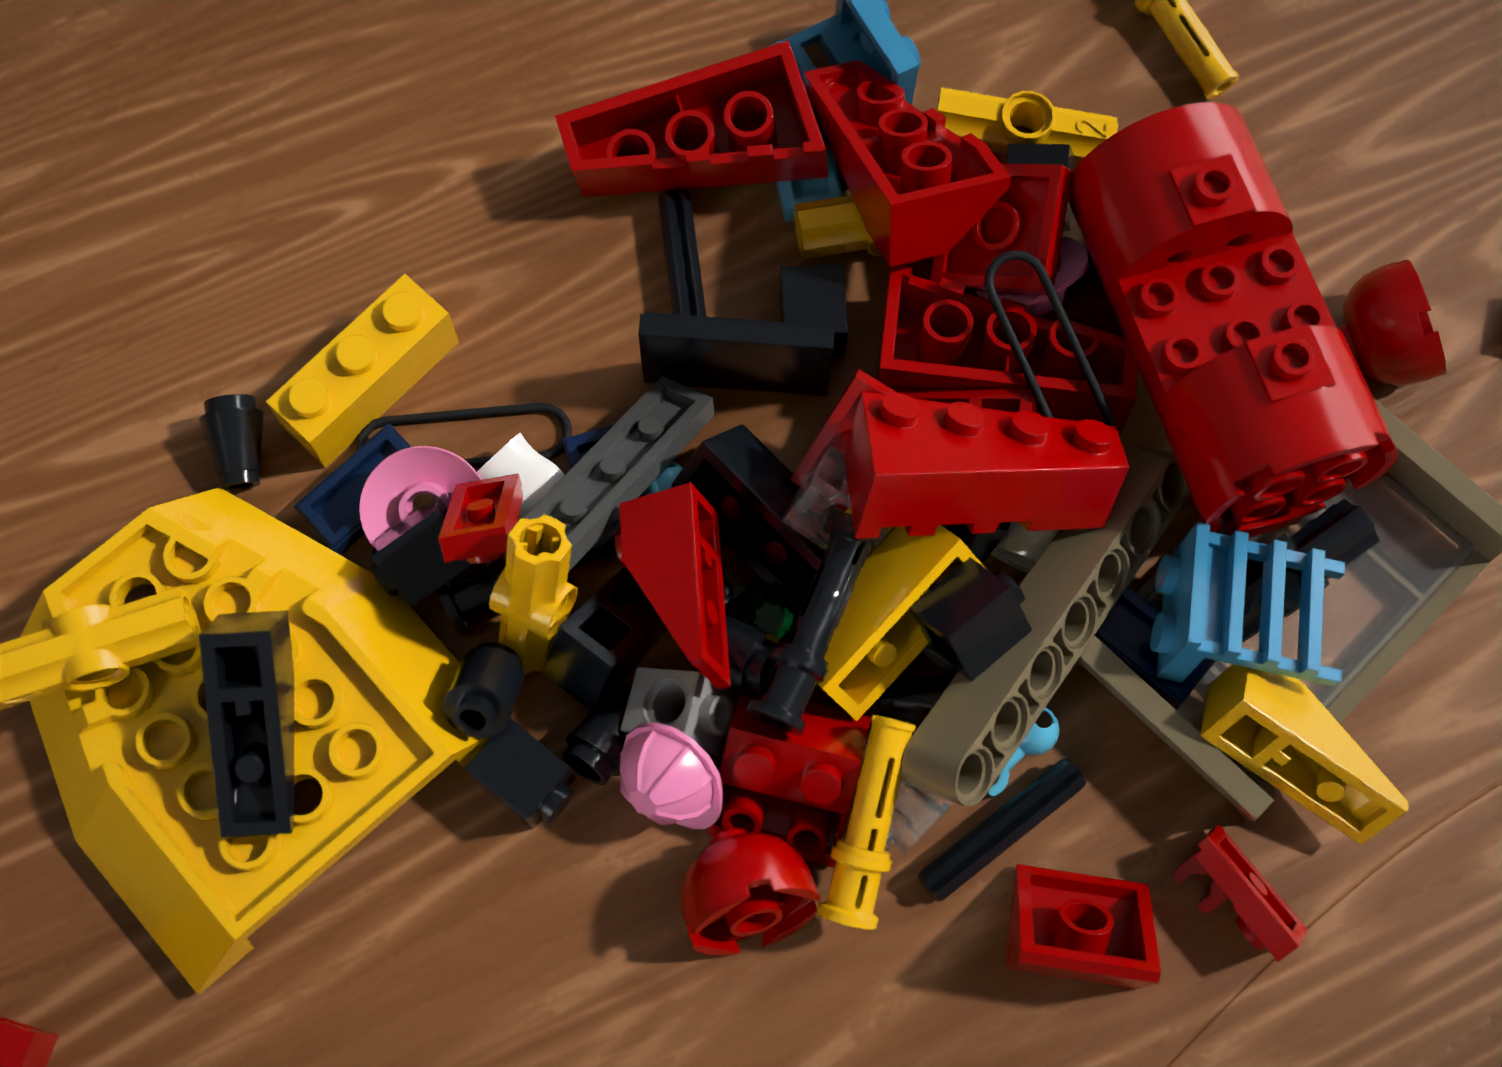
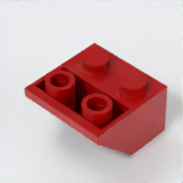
[706,694,871,868]

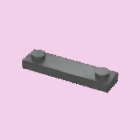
[523,375,715,572]

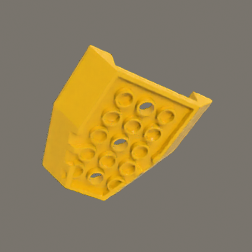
[19,487,492,994]

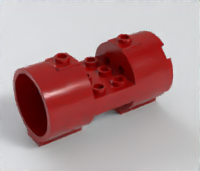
[1068,102,1399,538]

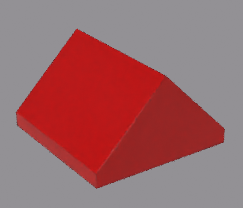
[1004,864,1162,989]

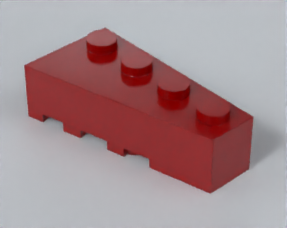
[555,40,828,197]
[876,264,1137,434]
[843,391,1129,539]

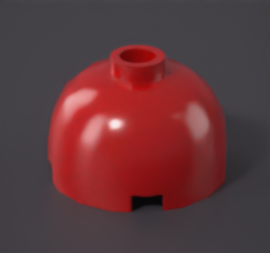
[1337,259,1447,387]
[680,829,820,956]

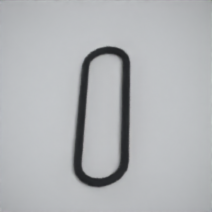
[984,250,1115,426]
[355,403,572,467]

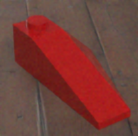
[803,60,1011,267]

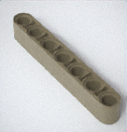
[902,445,1189,806]

